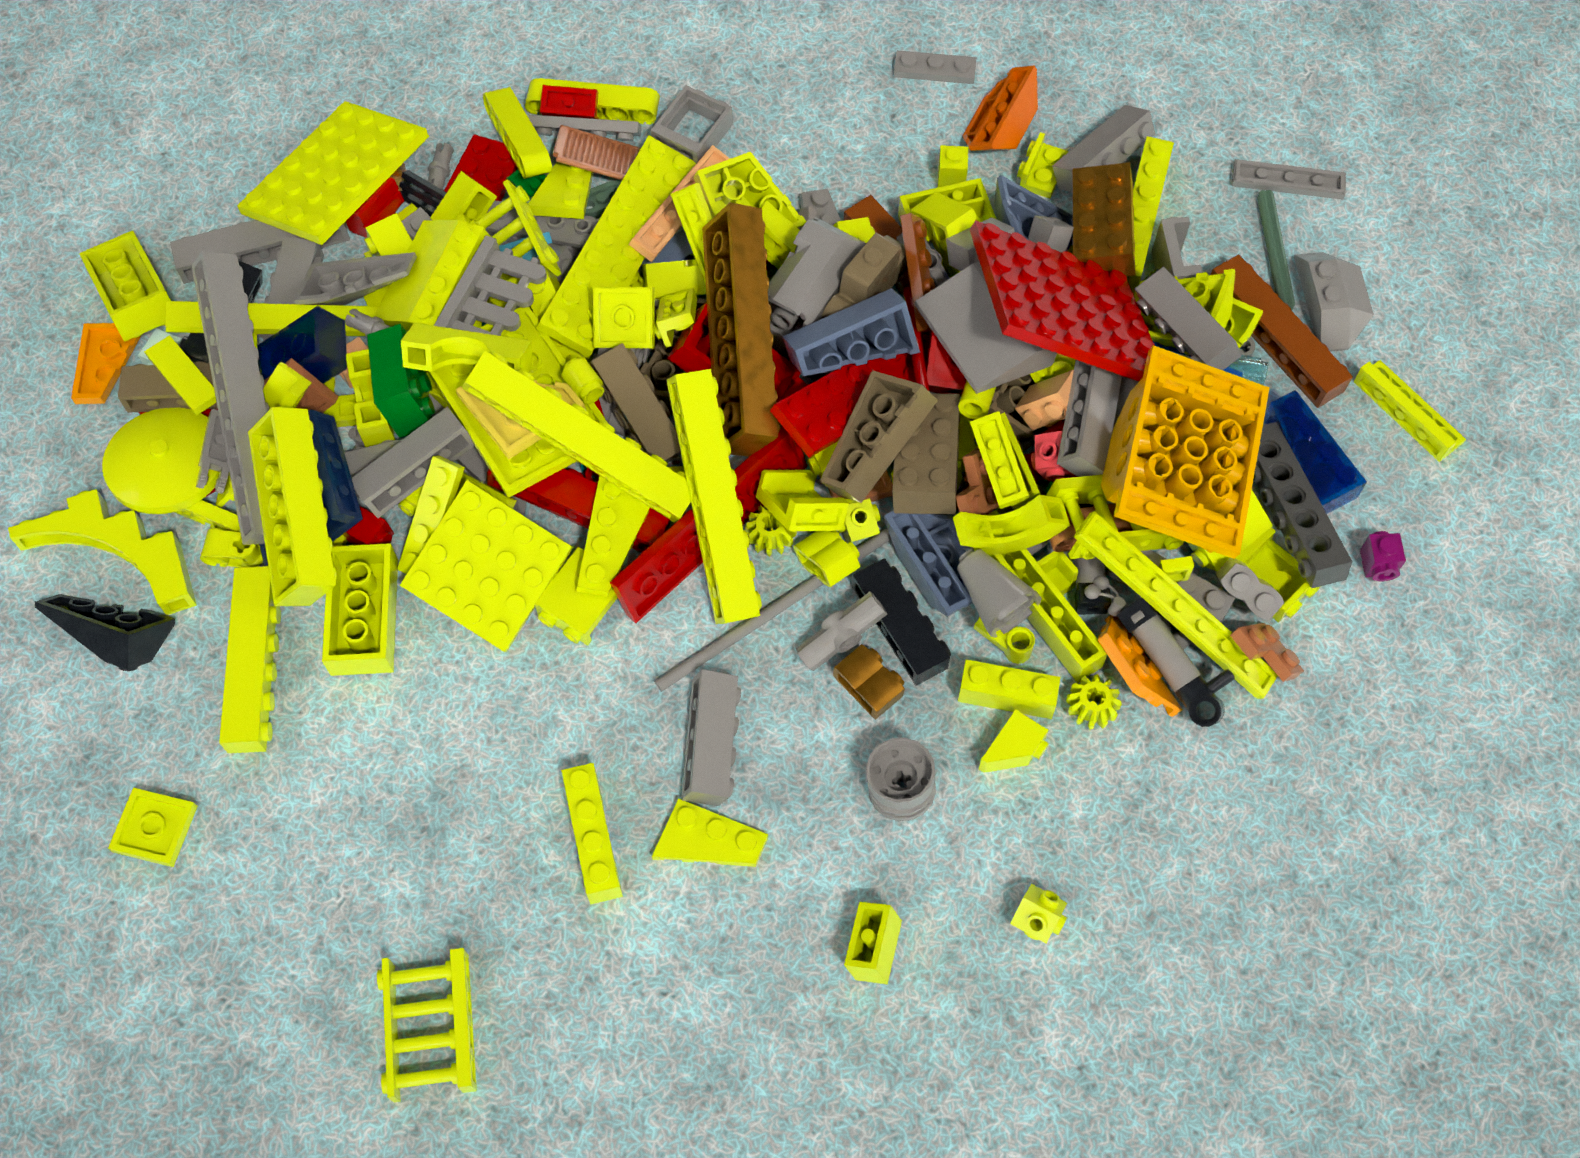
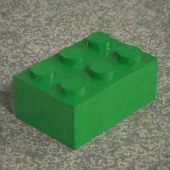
[367,323,435,438]

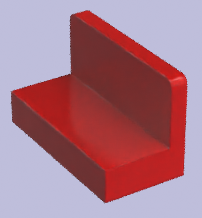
[540,85,599,119]

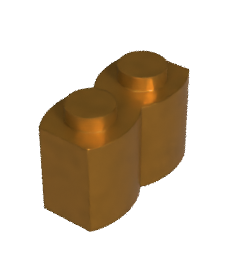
[833,644,905,720]

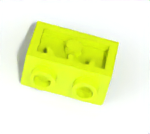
[1017,132,1069,199]
[655,288,697,348]

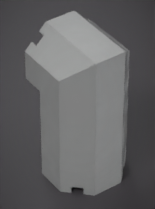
[768,217,866,339]

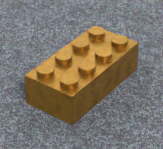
[1072,162,1136,276]

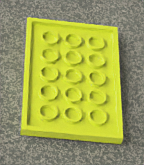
[237,101,429,245]
[427,307,608,498]

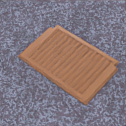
[553,125,641,180]

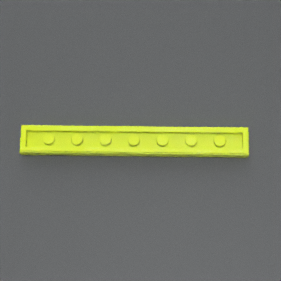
[165,301,379,336]
[1073,511,1278,699]

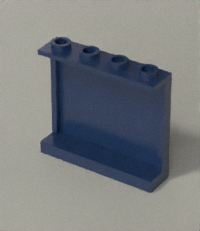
[259,409,363,566]

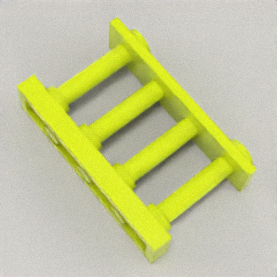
[453,179,562,308]
[1046,475,1184,560]
[377,948,477,1103]

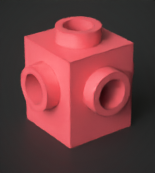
[1031,431,1074,482]

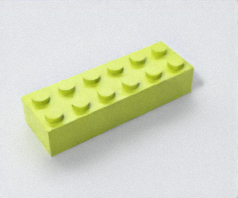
[248,407,337,606]

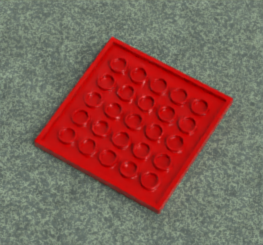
[970,220,1155,381]

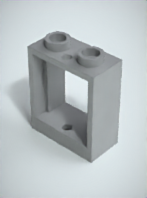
[650,85,733,164]

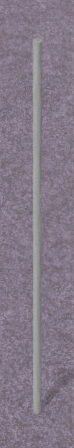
[655,419,1065,692]

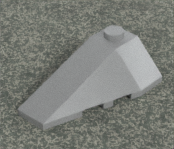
[293,252,417,306]

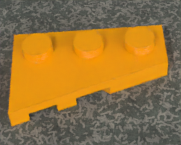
[71,323,141,404]

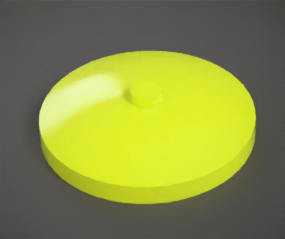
[102,407,219,514]

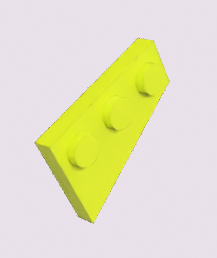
[652,798,768,867]

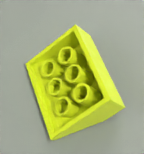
[374,220,491,332]

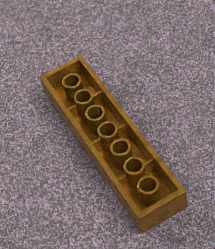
[702,202,780,457]

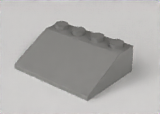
[914,262,1057,394]

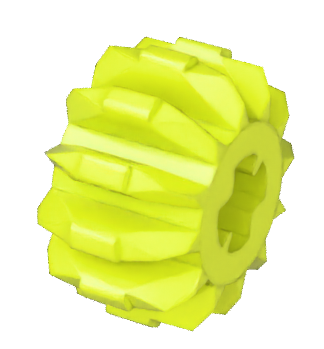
[745,505,797,557]
[1066,674,1122,730]

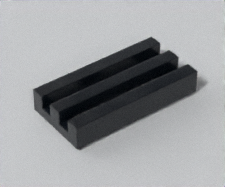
[399,170,447,217]

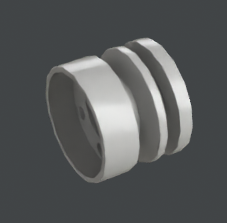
[866,738,936,821]

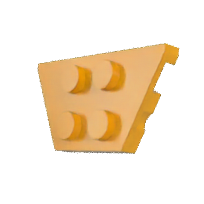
[1098,615,1183,717]

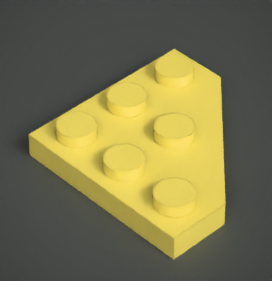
[456,380,585,460]

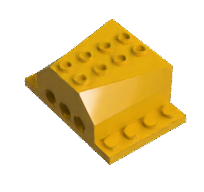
[1101,345,1270,559]

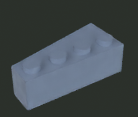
[783,288,920,376]

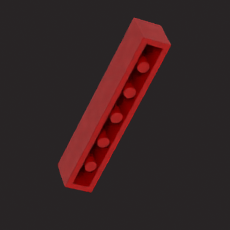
[487,469,670,552]

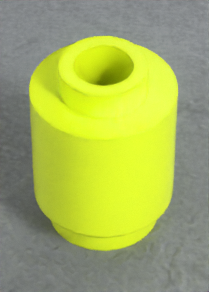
[561,358,604,404]

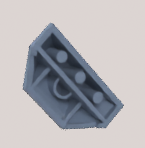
[994,175,1073,248]
[884,511,973,617]

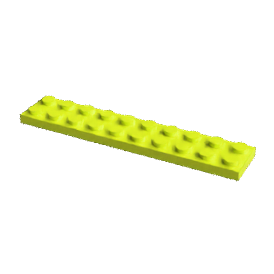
[536,135,696,358]

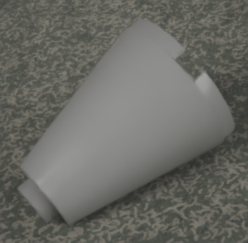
[957,549,1042,638]

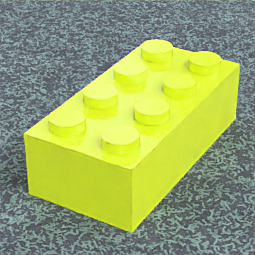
[79,230,171,342]
[322,543,398,676]

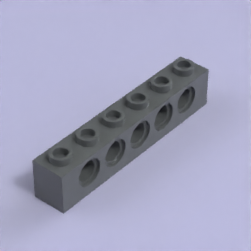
[1253,422,1353,589]

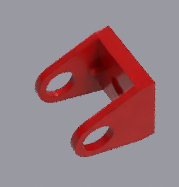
[926,329,966,396]

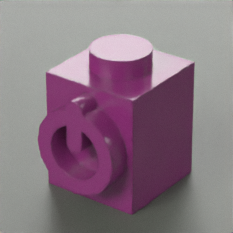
[1360,531,1406,582]

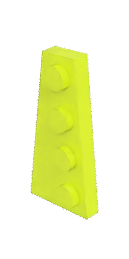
[528,162,594,219]
[576,476,650,597]

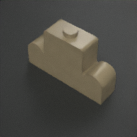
[821,232,908,319]

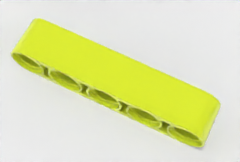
[525,78,660,124]
[483,87,552,179]

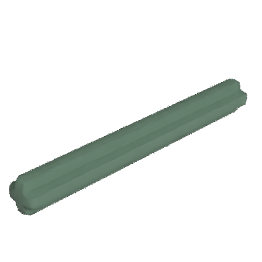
[1257,190,1295,310]

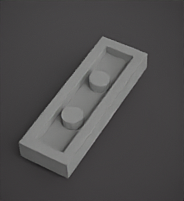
[894,50,977,84]

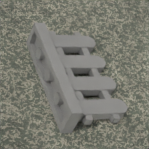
[434,235,547,336]

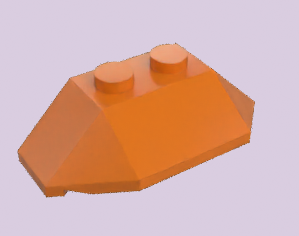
[962,65,1038,151]

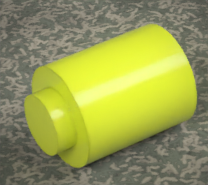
[958,380,996,420]

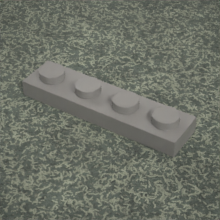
[529,115,642,141]

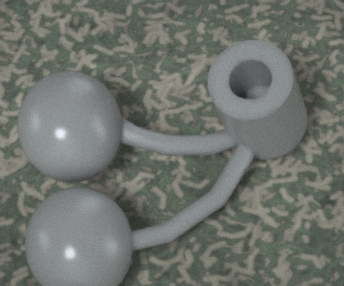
[1085,576,1126,617]

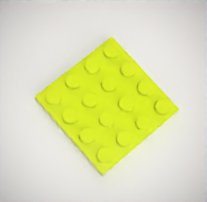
[400,480,573,652]

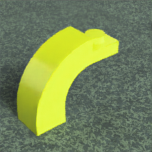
[952,495,1070,555]

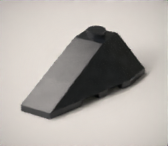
[35,594,175,671]

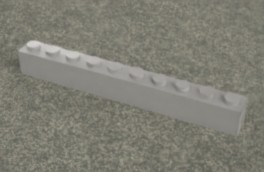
[191,251,269,545]

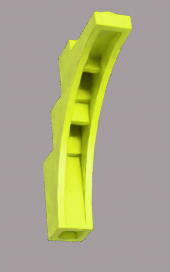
[8,489,197,615]

